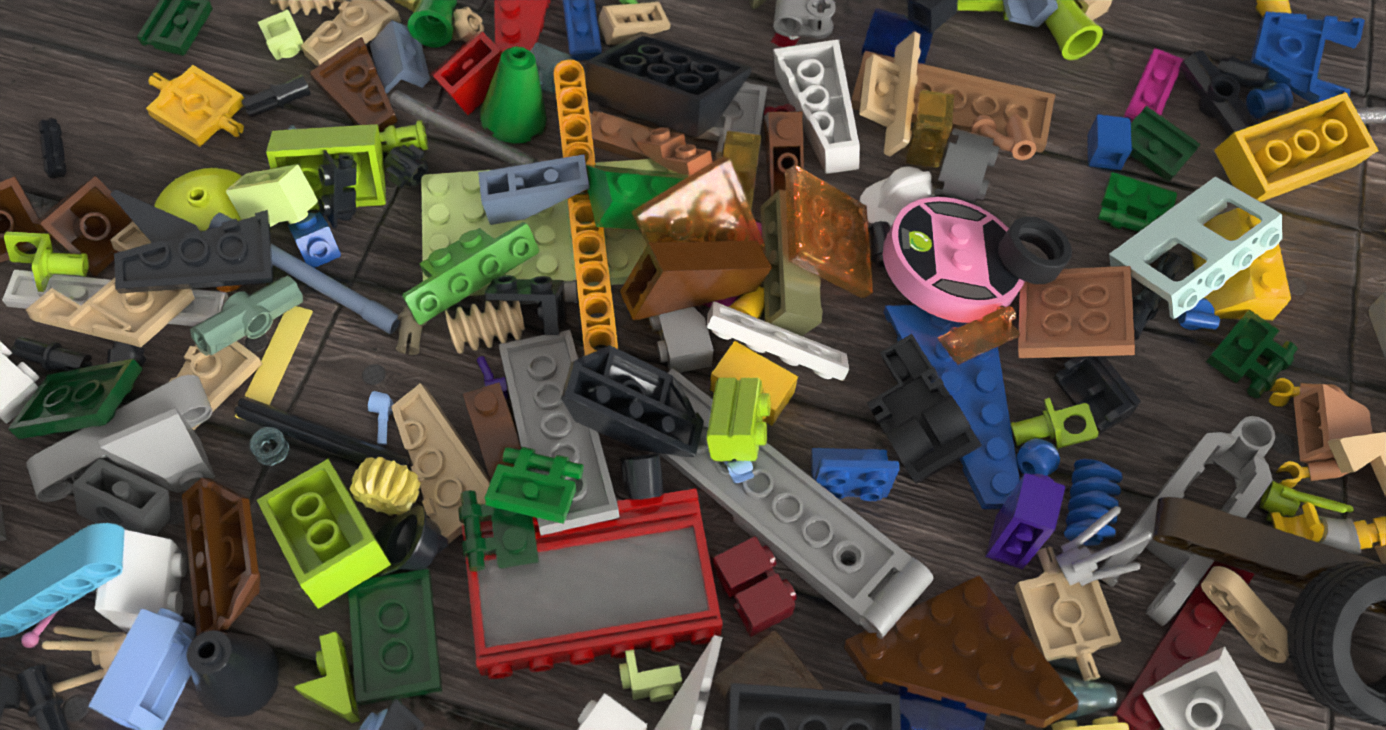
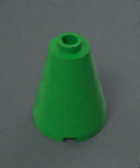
[480,46,547,143]

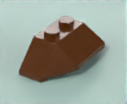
[182,477,261,636]

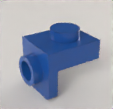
[288,212,341,268]

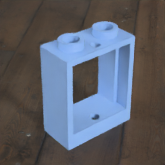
[88,608,197,730]

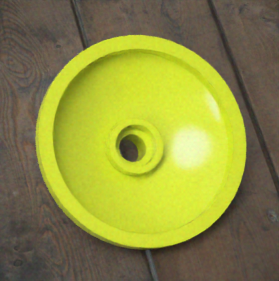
[154,168,242,231]

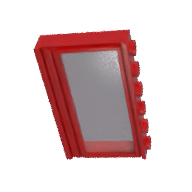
[462,488,723,679]

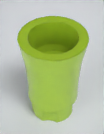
[1044,0,1103,60]

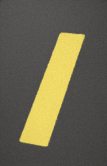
[235,306,313,420]

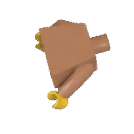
[1269,378,1374,488]

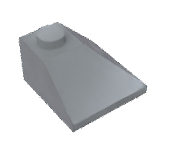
[98,407,215,493]

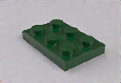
[8,359,143,439]
[348,569,442,706]

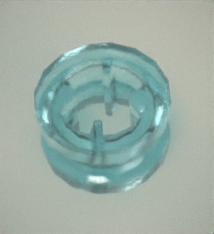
[250,427,289,466]

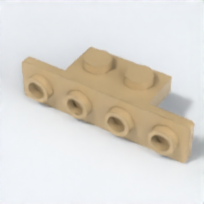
[859,32,921,156]

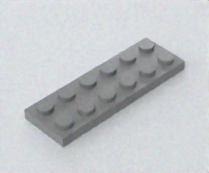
[499,330,619,535]

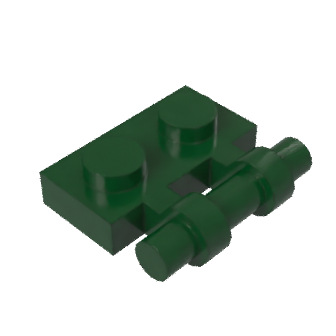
[1206,309,1298,398]
[458,490,539,572]

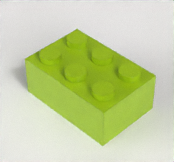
[256,459,391,609]

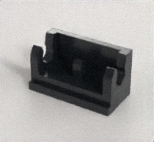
[1053,356,1142,435]

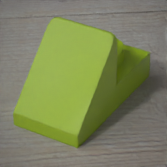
[294,632,360,723]

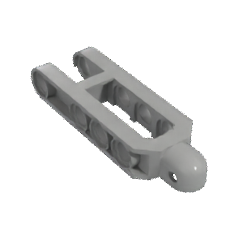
[1099,416,1275,626]

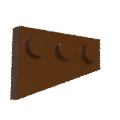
[309,37,398,133]

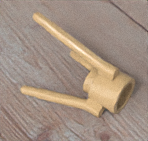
[42,626,127,693]

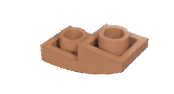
[637,128,713,176]

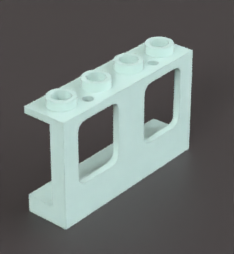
[1109,177,1282,319]

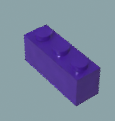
[985,473,1065,570]

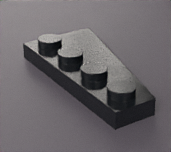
[114,210,274,293]

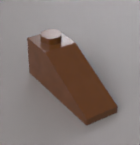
[463,382,521,480]

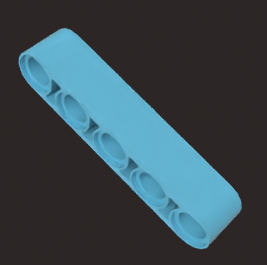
[0,523,125,638]

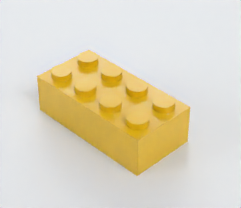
[1214,93,1379,202]

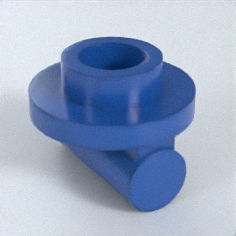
[1177,298,1220,330]

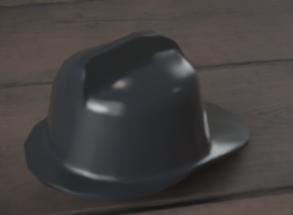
[374,505,449,577]

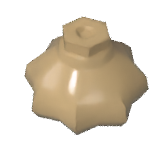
[452,7,485,42]

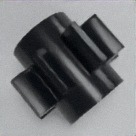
[385,145,428,188]

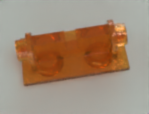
[938,305,1020,365]

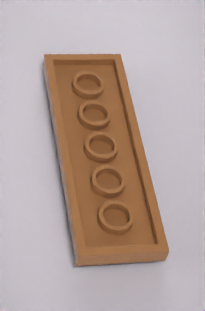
[851,51,1055,153]

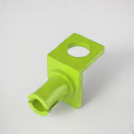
[4,232,89,292]
[1010,398,1098,449]

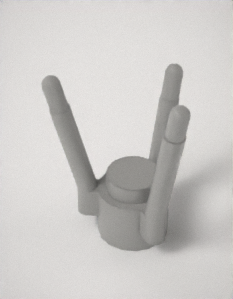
[1055,506,1152,586]

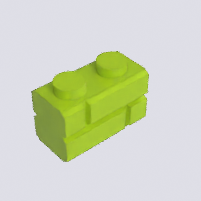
[706,378,771,461]

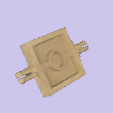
[1015,547,1121,682]

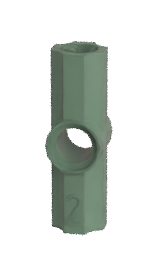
[190,276,303,356]

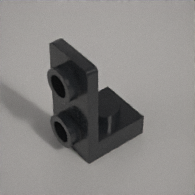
[484,275,567,335]

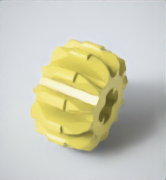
[350,457,421,516]

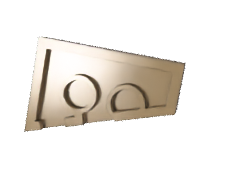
[301,0,401,67]
[169,318,262,430]

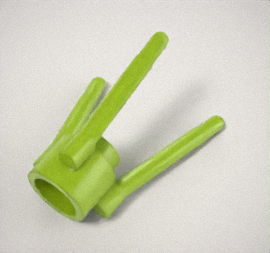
[1259,481,1354,522]

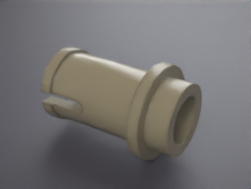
[396,307,427,355]

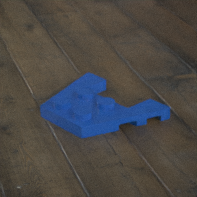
[1251,12,1365,104]

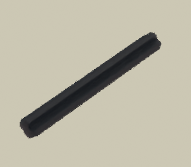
[234,396,411,470]

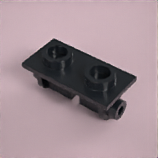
[318,150,357,229]

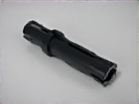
[1132,252,1184,340]

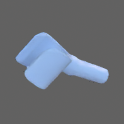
[368,391,394,445]
[724,459,754,483]

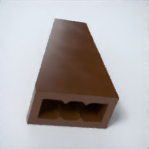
[620,241,772,320]

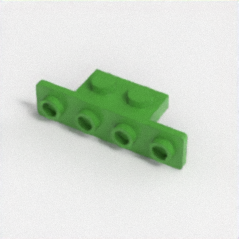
[402,222,539,325]

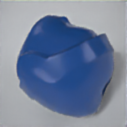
[1016,438,1060,476]

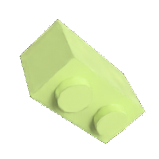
[225,164,318,227]

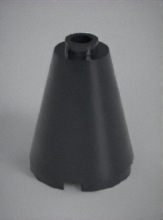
[187,631,280,718]

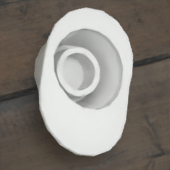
[859,166,937,227]

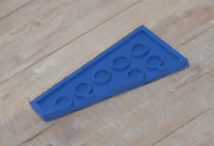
[883,305,1020,509]

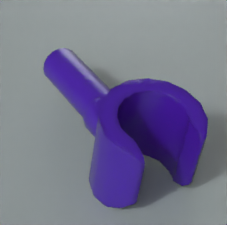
[476,356,509,399]

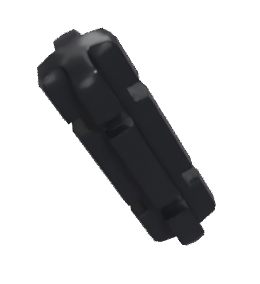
[38,118,67,179]

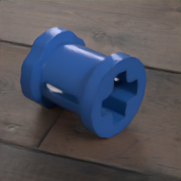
[1246,83,1293,119]

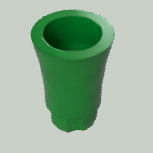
[408,0,457,47]

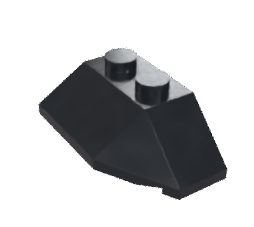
[561,345,704,458]

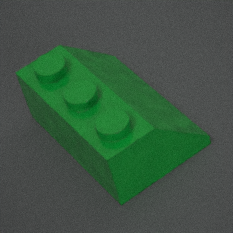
[586,164,710,233]

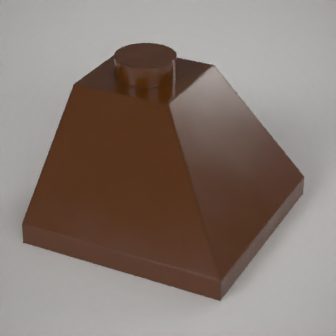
[0,176,40,263]
[32,176,133,277]

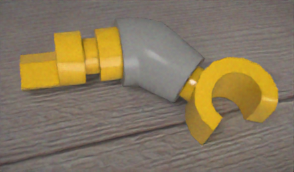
[1270,502,1386,555]

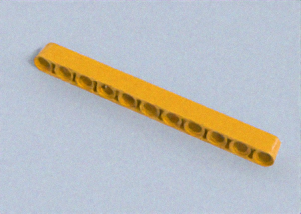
[554,60,618,356]

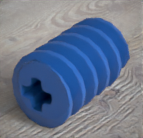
[1064,459,1123,546]

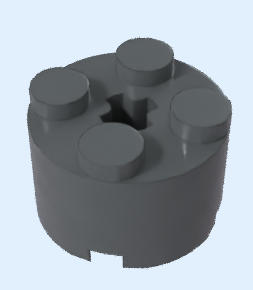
[934,128,999,204]

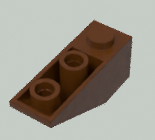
[764,111,805,198]

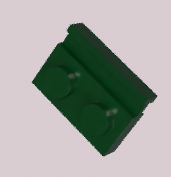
[137,0,213,56]
[1130,106,1201,182]

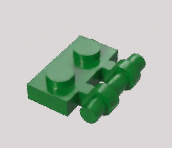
[1097,172,1178,232]
[485,447,584,524]

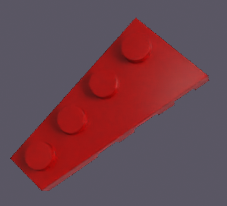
[494,0,551,56]

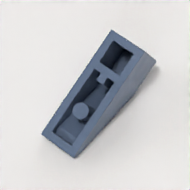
[478,155,589,225]

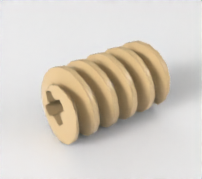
[445,300,525,354]

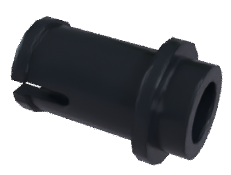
[868,221,890,268]

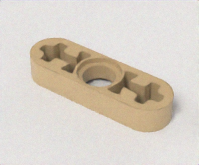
[1201,566,1290,663]

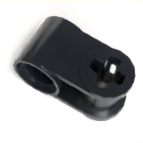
[621,453,664,499]

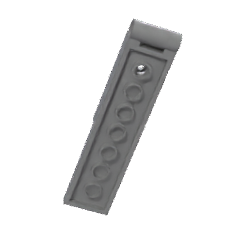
[659,368,934,639]

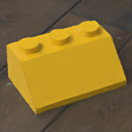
[1191,208,1291,320]

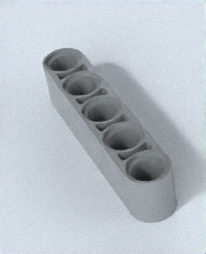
[26,375,213,502]

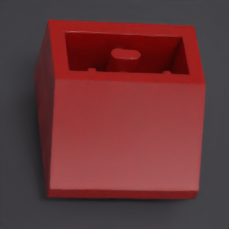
[430,31,503,115]

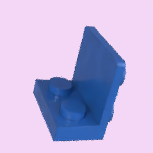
[811,448,899,501]

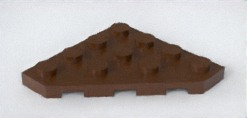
[844,575,1080,728]

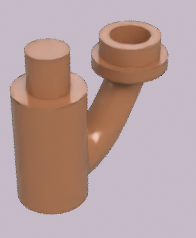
[971,114,1036,160]

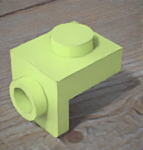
[258,10,304,60]
[619,649,682,702]

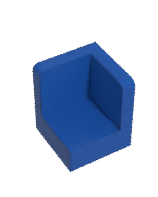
[1087,114,1132,170]

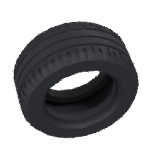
[1287,561,1386,727]

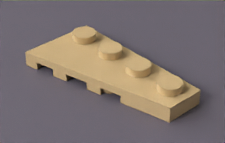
[391,383,491,544]

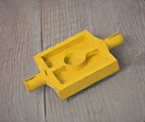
[146,65,244,147]

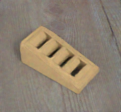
[598,2,671,45]

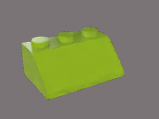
[266,124,386,210]

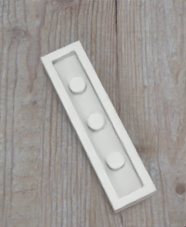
[707,301,849,381]

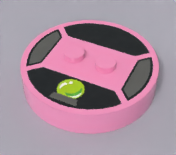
[883,197,1025,323]

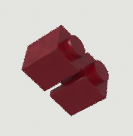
[712,536,797,637]

